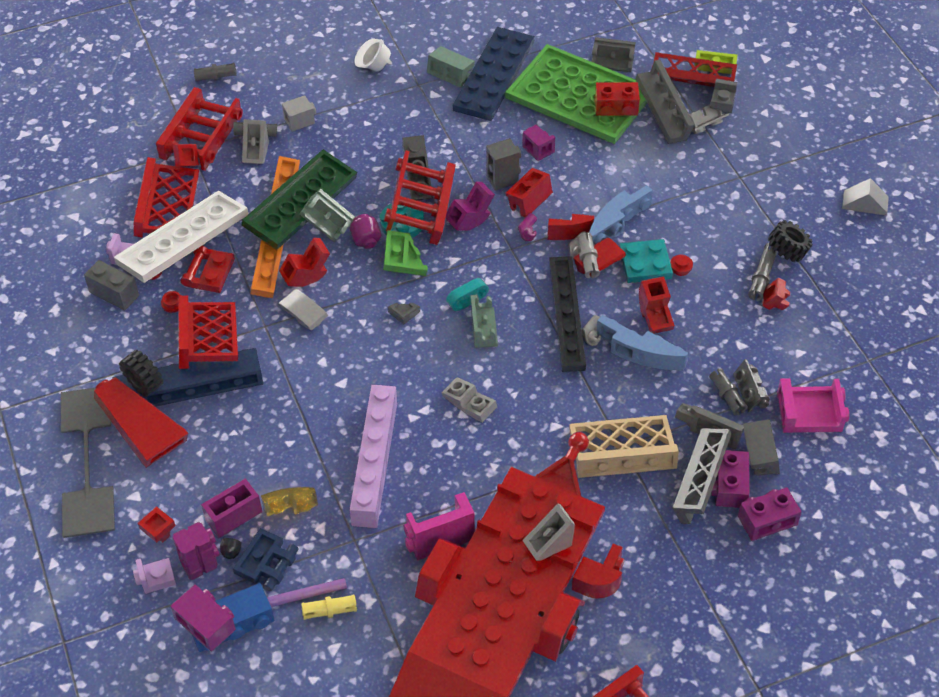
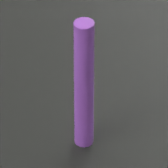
[267,578,347,607]

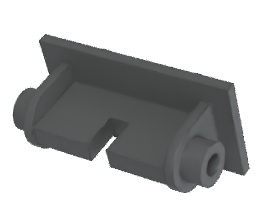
[733,359,770,412]

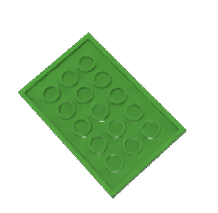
[505,44,647,144]

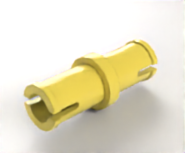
[301,594,357,620]

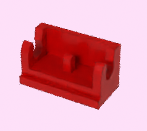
[506,168,553,217]

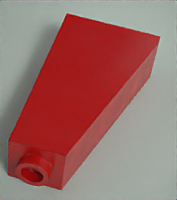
[94,377,188,468]

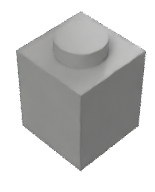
[282,95,316,132]

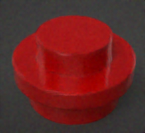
[670,255,693,276]
[161,291,182,313]

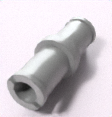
[578,232,600,278]

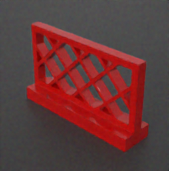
[134,157,199,238]
[179,295,238,369]

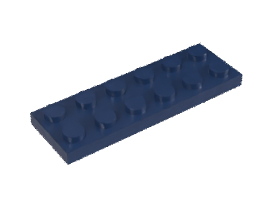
[453,27,535,121]

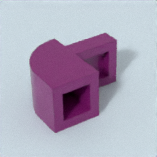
[445,181,495,231]

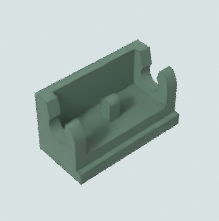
[427,46,475,88]
[300,189,355,242]
[471,295,498,348]

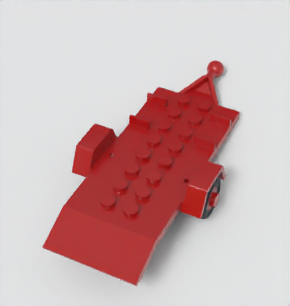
[389,432,605,697]

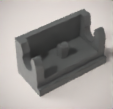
[592,37,636,72]
[743,419,780,476]

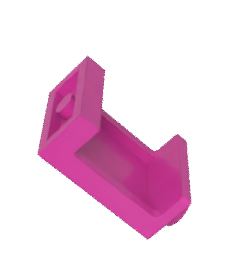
[777,378,849,433]
[403,492,475,561]

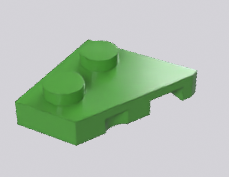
[383,230,428,276]

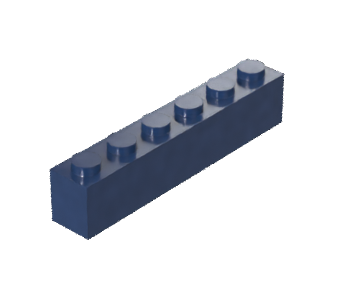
[112,348,263,407]

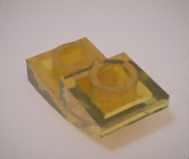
[261,487,318,517]

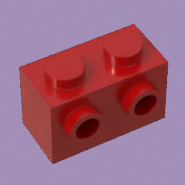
[595,82,640,116]

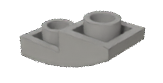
[279,289,328,330]
[442,377,497,423]

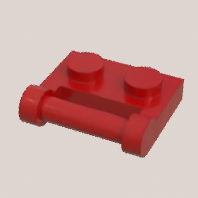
[180,245,235,293]

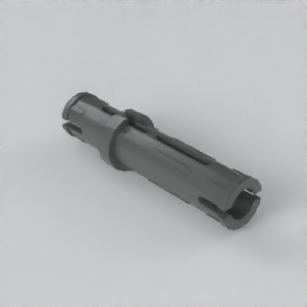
[748,243,778,301]

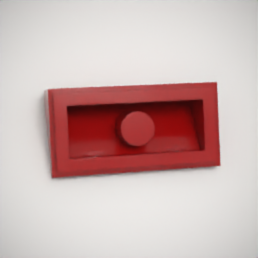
[574,238,626,276]

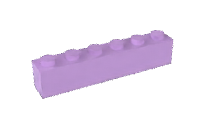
[350,385,397,528]

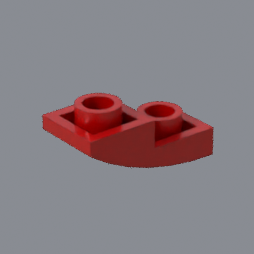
[547,214,594,240]

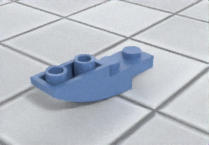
[589,185,653,245]
[596,315,688,370]

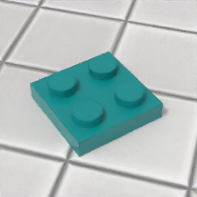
[620,239,673,283]

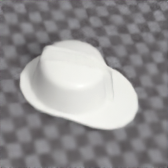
[355,39,392,72]

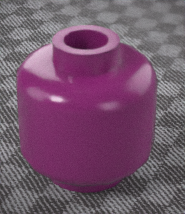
[349,214,382,249]

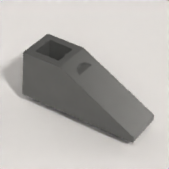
[402,135,433,200]

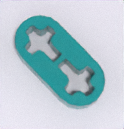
[446,278,489,311]

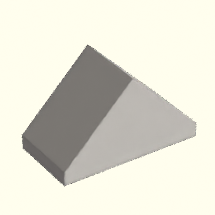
[242,119,269,164]
[842,178,889,216]
[523,504,575,561]

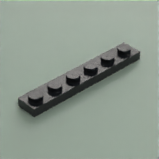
[549,256,586,372]

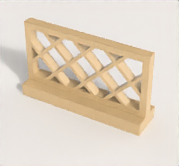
[569,415,679,478]

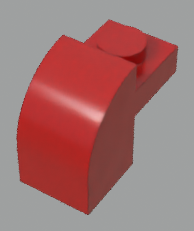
[279,238,330,287]
[639,276,675,334]
[572,543,625,598]

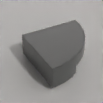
[387,303,420,325]

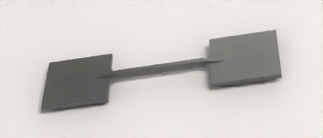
[61,388,115,538]

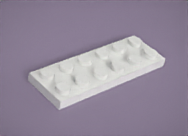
[114,191,249,283]

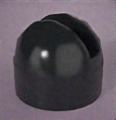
[220,538,242,559]

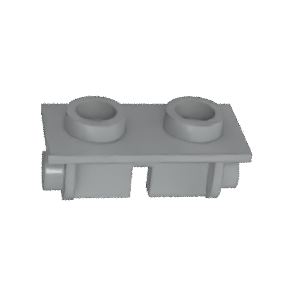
[689,104,729,134]

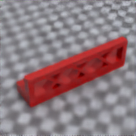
[652,52,737,87]

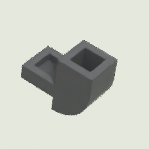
[710,79,738,114]

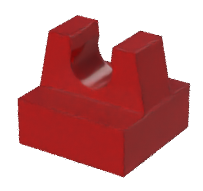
[173,144,199,167]
[762,278,790,310]
[137,506,176,543]

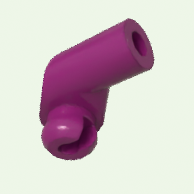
[518,213,537,241]

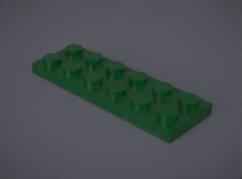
[241,149,358,250]

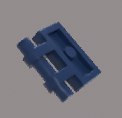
[233,528,299,591]

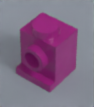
[522,125,555,161]

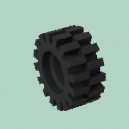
[768,220,813,262]
[119,350,164,397]

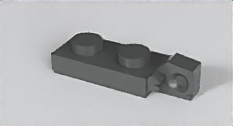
[675,403,744,449]

